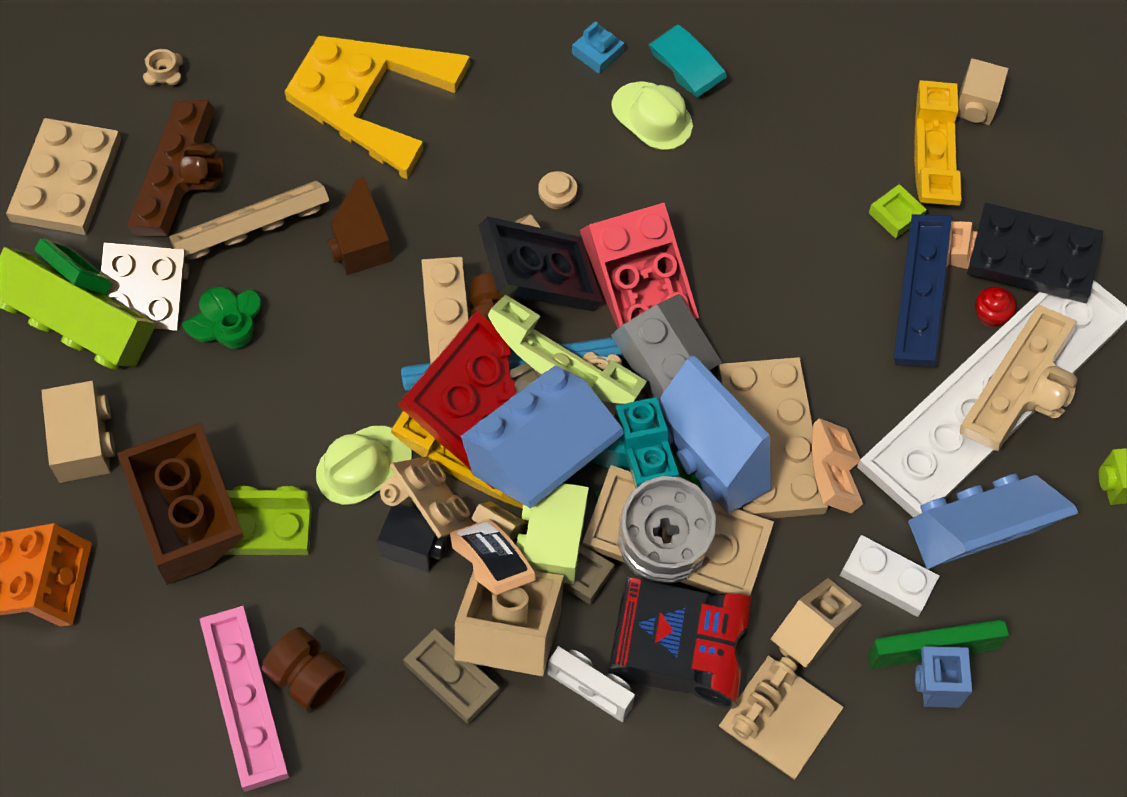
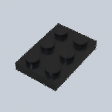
[967,203,1104,303]
[478,216,602,311]

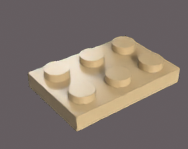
[6,118,122,235]

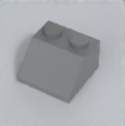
[611,294,722,399]

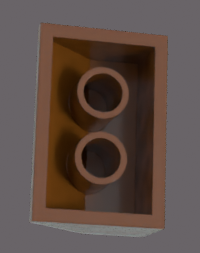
[117,422,244,585]

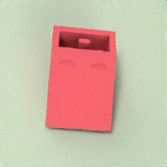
[580,203,699,329]

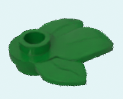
[182,287,262,349]

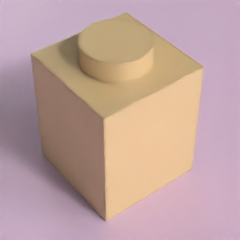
[957,58,1008,126]

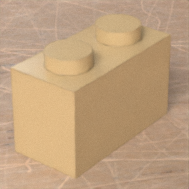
[41,380,115,483]

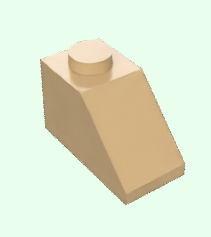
[771,578,862,668]

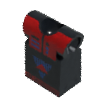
[608,577,753,709]

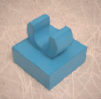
[572,21,625,74]

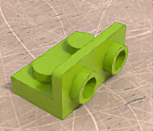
[224,486,312,555]

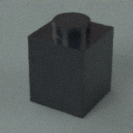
[377,504,448,572]

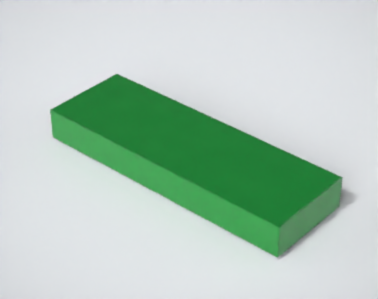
[867,620,1009,669]

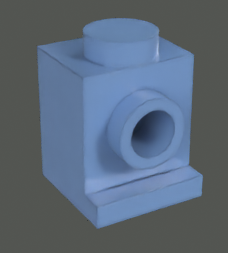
[915,646,972,708]

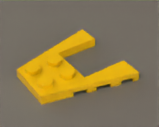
[285,36,470,179]

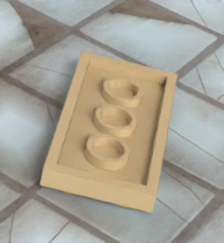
[717,357,828,519]
[582,465,774,596]

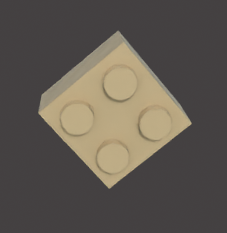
[454,570,564,676]

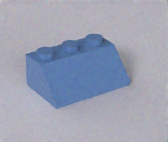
[658,355,771,514]
[461,365,624,509]
[908,473,1078,569]

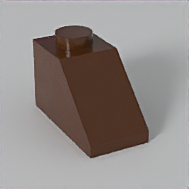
[327,177,392,275]

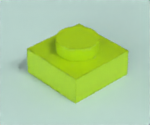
[869,184,927,238]
[1099,448,1127,505]

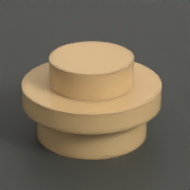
[538,171,577,209]

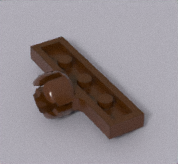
[126,100,225,236]

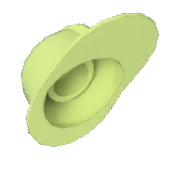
[611,81,693,150]
[316,426,412,505]

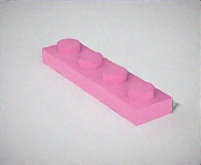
[200,606,290,792]

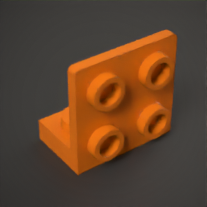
[0,523,92,627]

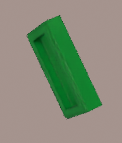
[34,238,112,296]

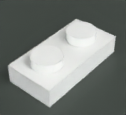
[840,535,939,617]
[548,646,635,722]

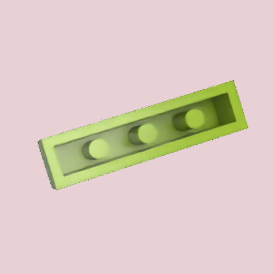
[0,247,157,370]

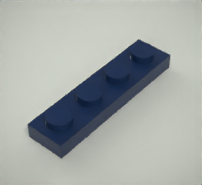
[894,214,953,368]

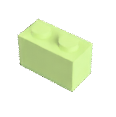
[516,483,589,584]

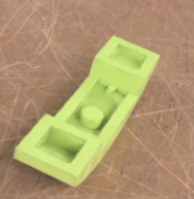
[488,295,647,404]

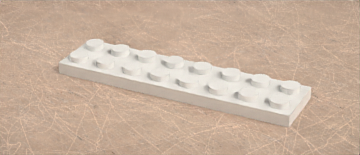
[857,280,1127,518]

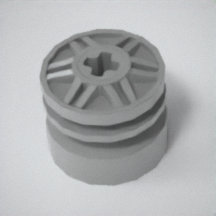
[618,476,716,585]

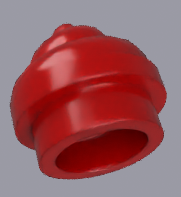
[974,287,1016,327]

